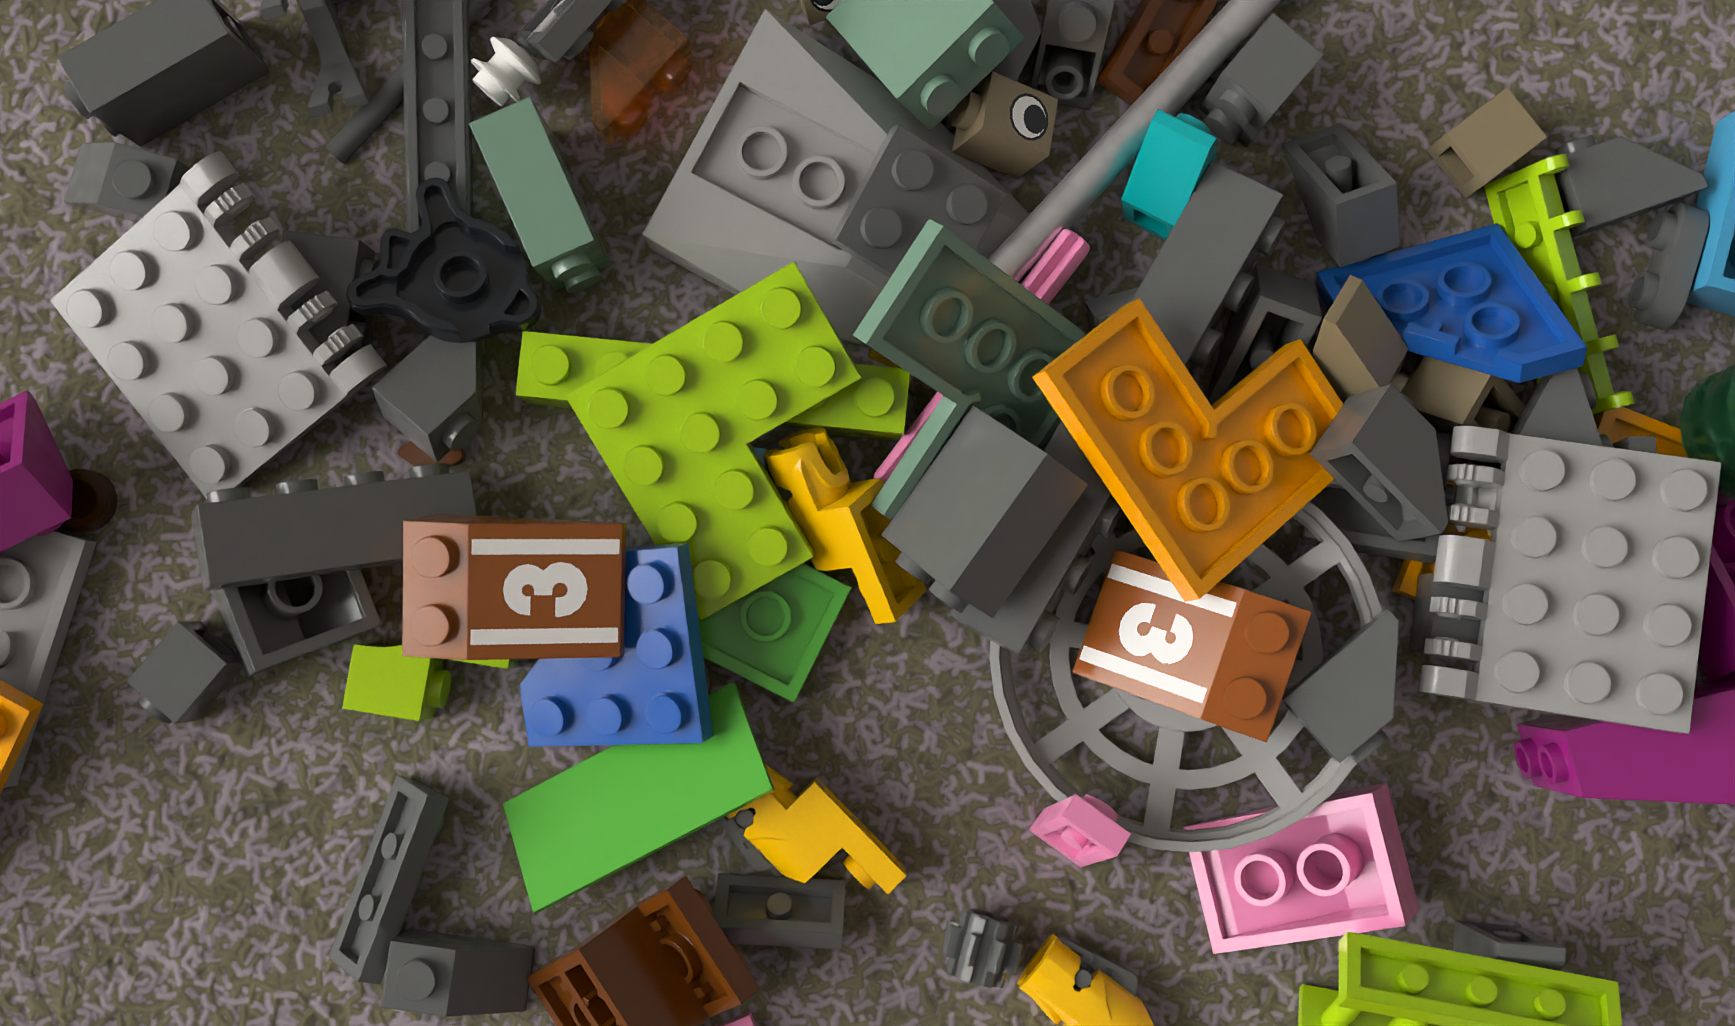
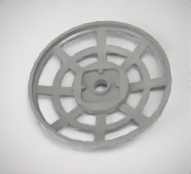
[989,502,1382,853]

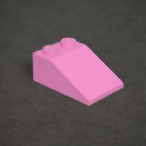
[1183,783,1419,954]

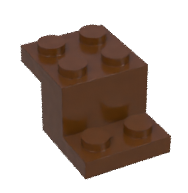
[526,876,760,1026]

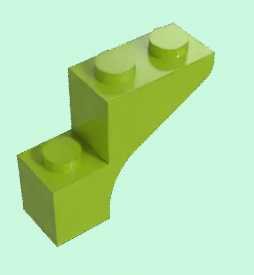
[342,643,521,721]

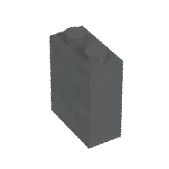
[57,0,270,147]
[881,405,1088,618]

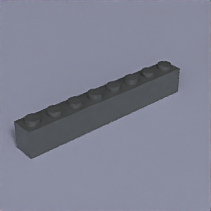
[950,160,1287,660]

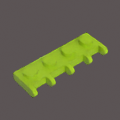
[1484,154,1635,414]

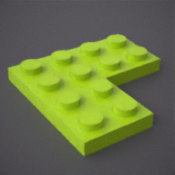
[565,261,862,620]

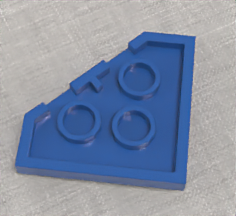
[1316,223,1587,383]
[520,543,713,747]

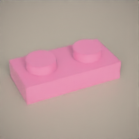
[1029,794,1131,868]

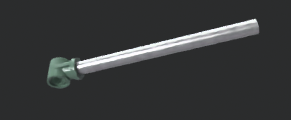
[988,0,1298,283]

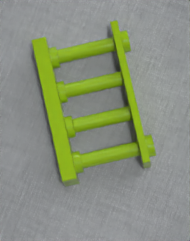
[1298,931,1622,1026]

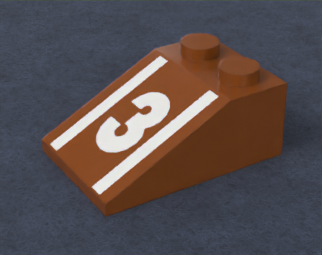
[402,514,626,660]
[1073,549,1311,743]

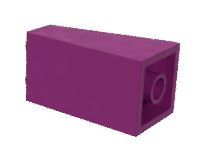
[1514,675,1735,805]

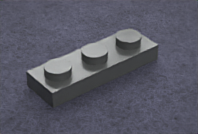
[329,775,449,985]

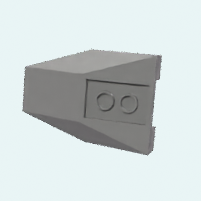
[642,9,1035,346]

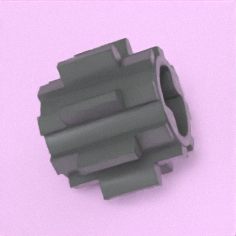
[941,907,1024,989]

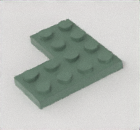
[853,219,1087,520]

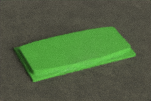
[503,682,775,914]

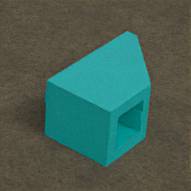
[1121,109,1217,241]

